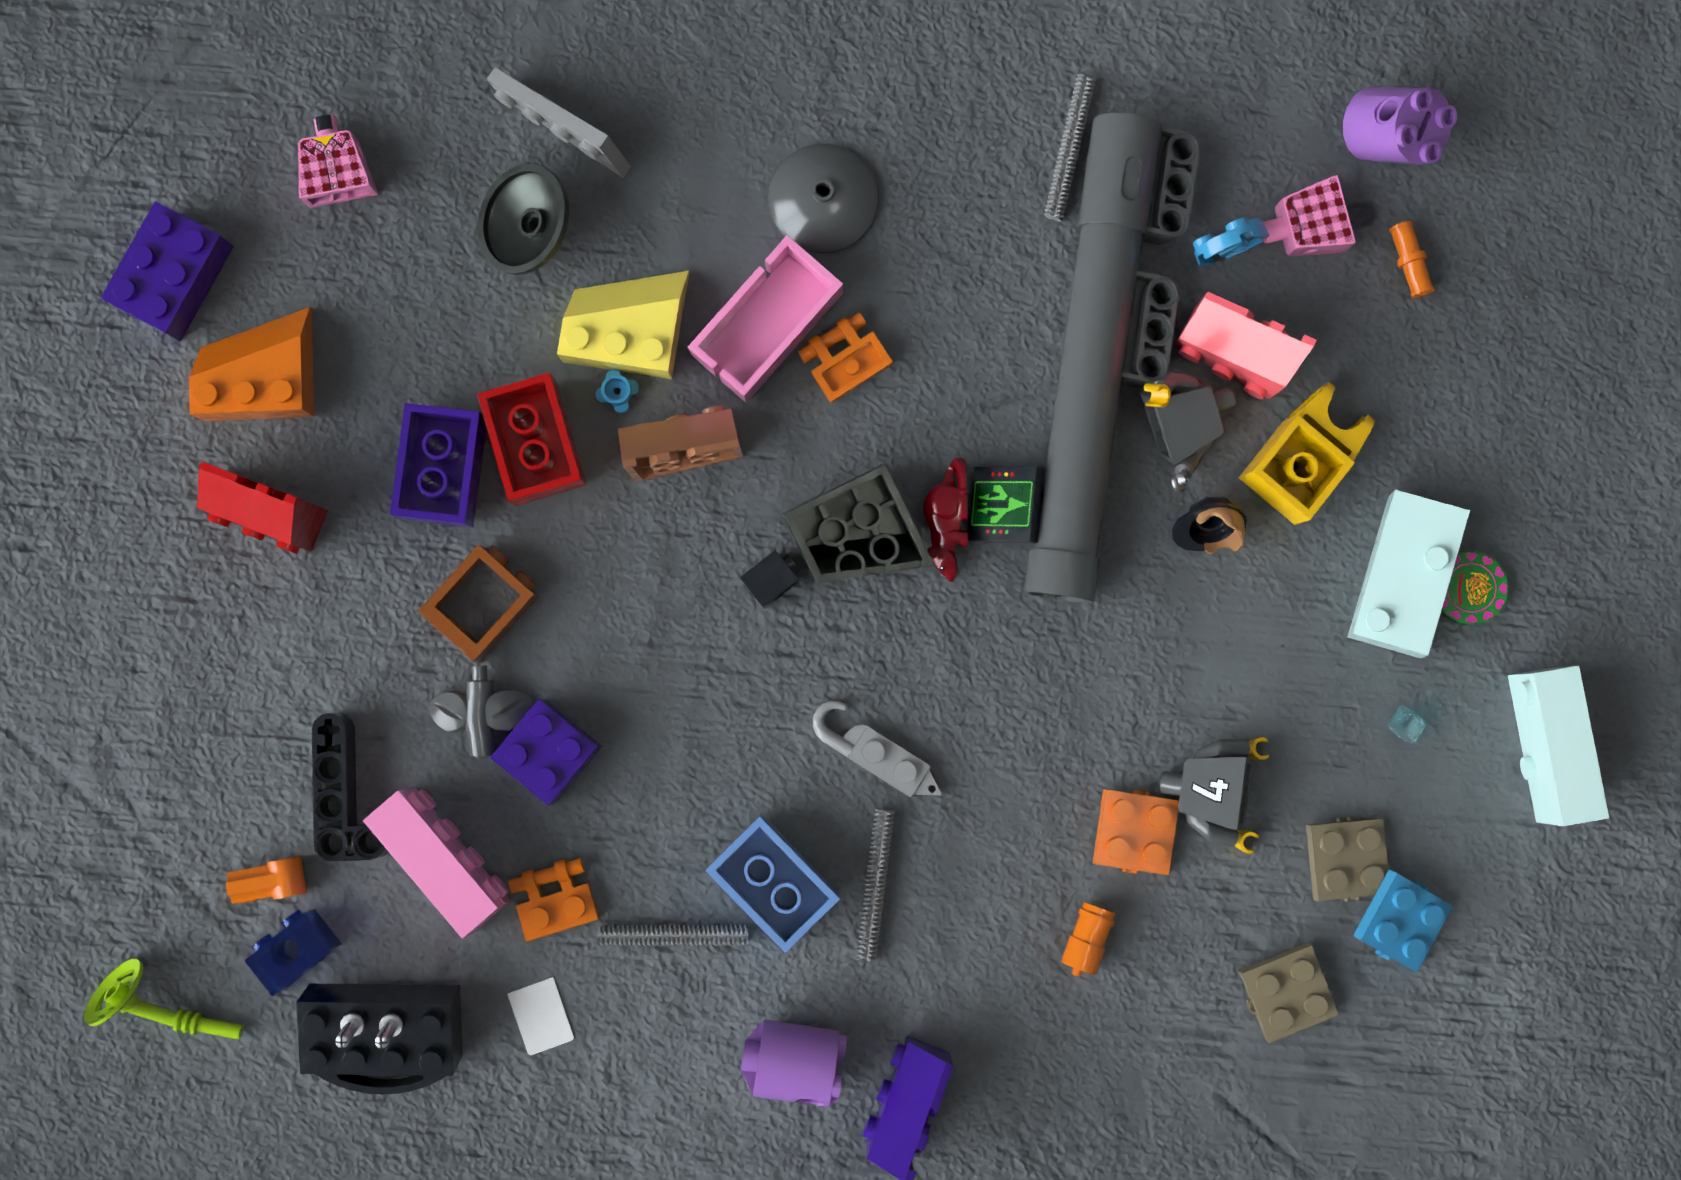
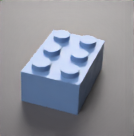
[705,814,840,953]

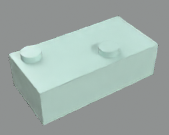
[1347,490,1470,659]
[1508,666,1609,826]

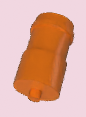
[1061,901,1116,977]

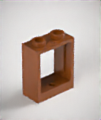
[418,544,540,663]

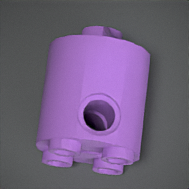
[1343,86,1457,165]
[741,1019,847,1107]

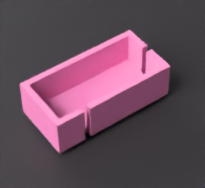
[688,235,843,403]
[363,788,511,939]

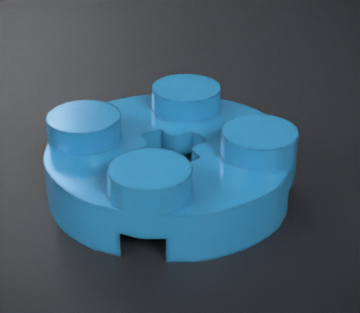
[1193,217,1270,267]

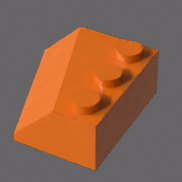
[189,307,314,421]

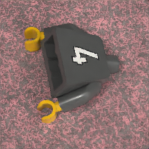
[1160,737,1269,854]

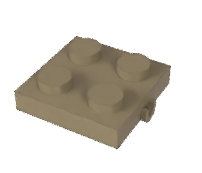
[1306,817,1389,902]
[1238,942,1339,1043]

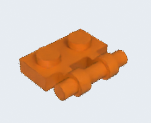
[797,312,893,404]
[508,858,600,942]

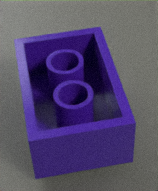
[100,201,234,342]
[390,403,487,528]

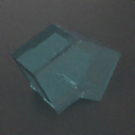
[1387,705,1428,743]

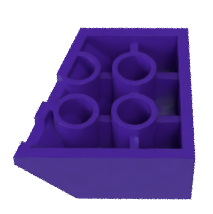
[862,1035,954,1180]

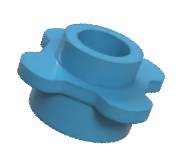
[595,369,639,413]

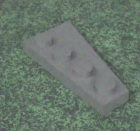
[487,68,631,178]

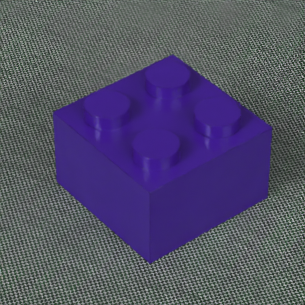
[490,699,602,806]

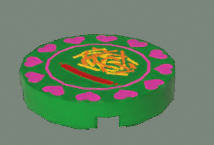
[1441,551,1509,626]

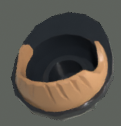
[1172,496,1247,554]

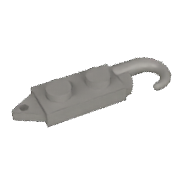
[813,700,941,797]

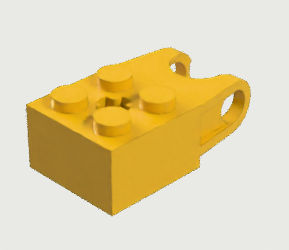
[1238,382,1375,525]

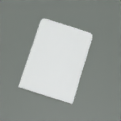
[507,977,574,1055]

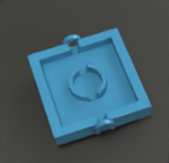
[1353,870,1453,972]

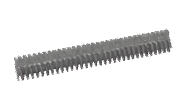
[1044,74,1096,222]
[856,809,895,961]
[597,924,749,946]

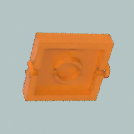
[1093,789,1179,875]

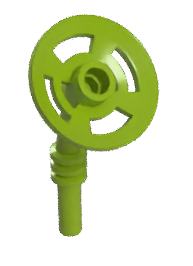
[84,959,244,1040]

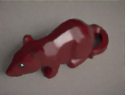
[923,458,968,582]

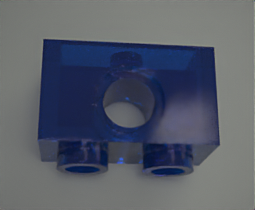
[244,909,342,997]

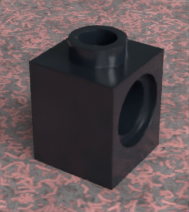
[740,550,800,609]

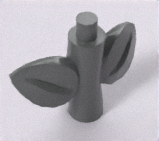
[428,665,534,757]

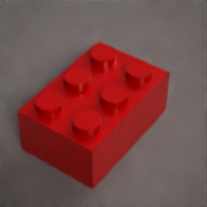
[477,372,587,506]

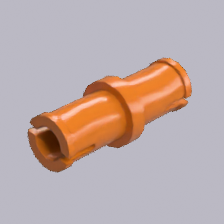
[1389,221,1435,299]

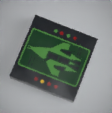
[968,466,1044,543]

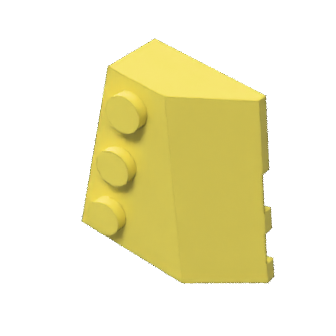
[557,271,689,379]

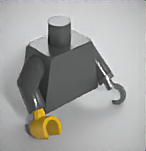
[1140,371,1236,493]

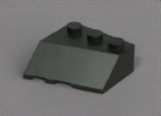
[782,464,934,582]

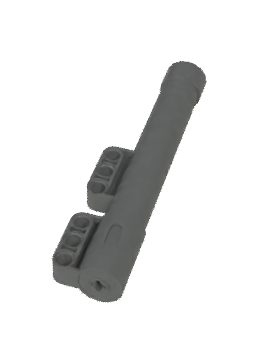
[1023,112,1200,603]

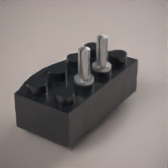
[296,983,463,1095]

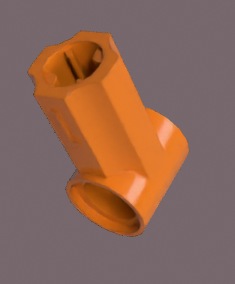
[226,856,308,904]

